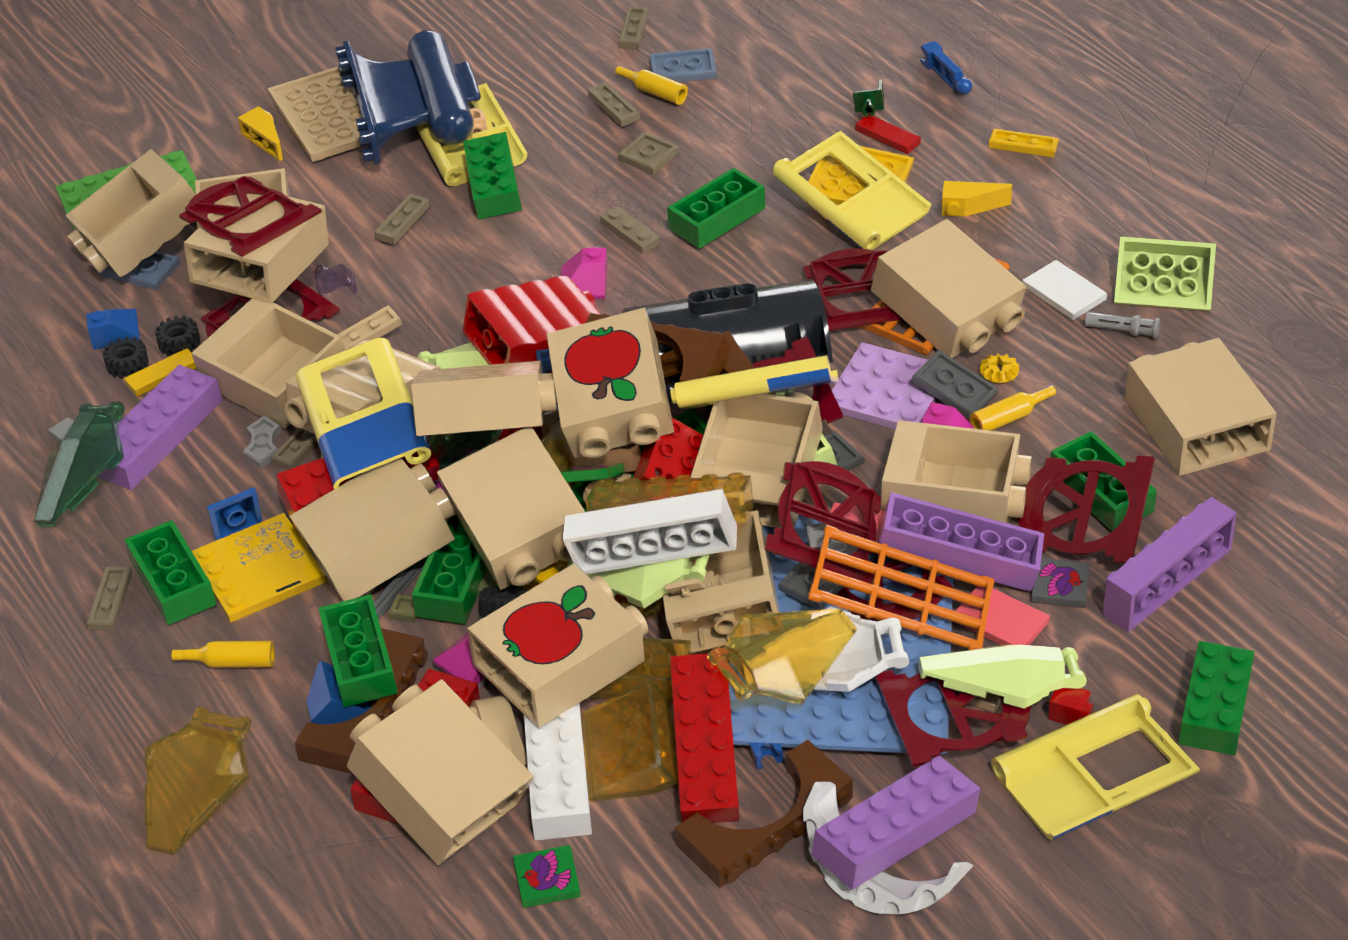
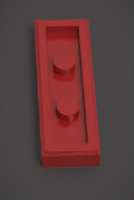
[855,114,921,154]

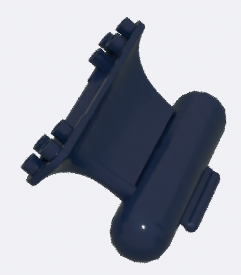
[335,30,481,165]

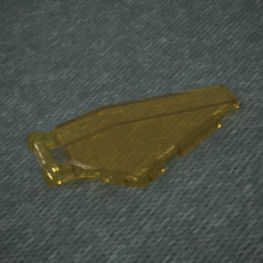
[707,609,857,705]
[145,706,251,855]

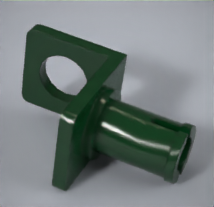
[853,80,885,117]

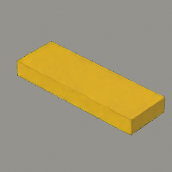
[989,129,1059,158]
[124,348,196,397]

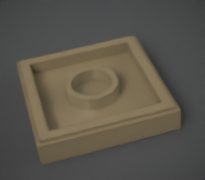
[618,132,679,175]

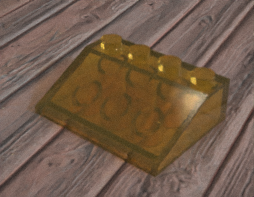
[581,680,679,802]

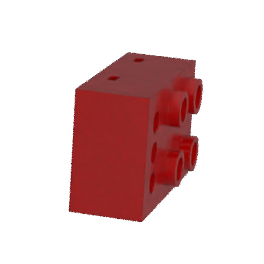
[630,418,704,501]

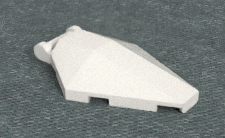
[744,606,909,692]

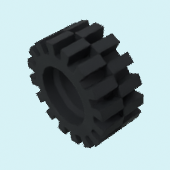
[155,316,201,357]
[103,337,149,379]
[479,585,527,618]

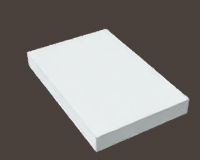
[1022,260,1107,320]

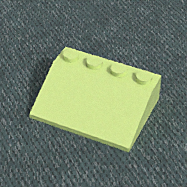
[1114,237,1216,311]

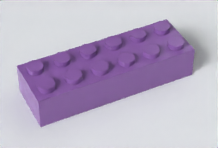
[87,365,222,490]
[878,492,1044,592]
[1103,497,1237,632]
[811,756,981,890]

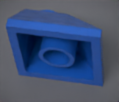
[86,308,140,350]
[207,487,263,541]
[306,661,372,724]

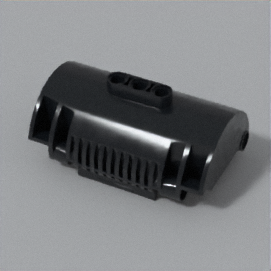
[622,280,833,403]

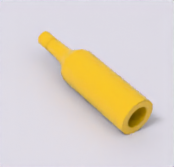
[615,66,688,105]
[970,386,1056,431]
[171,641,275,668]

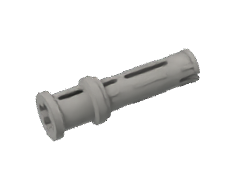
[1085,312,1161,339]

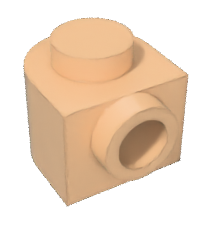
[470,108,487,134]

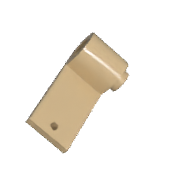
[665,570,721,597]
[469,695,528,767]

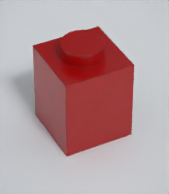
[1048,688,1094,725]

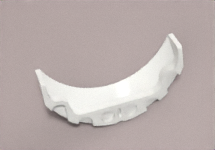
[803,782,973,914]

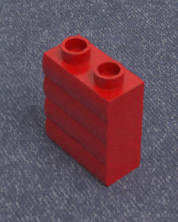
[463,276,601,374]

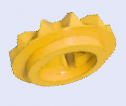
[980,352,1019,383]

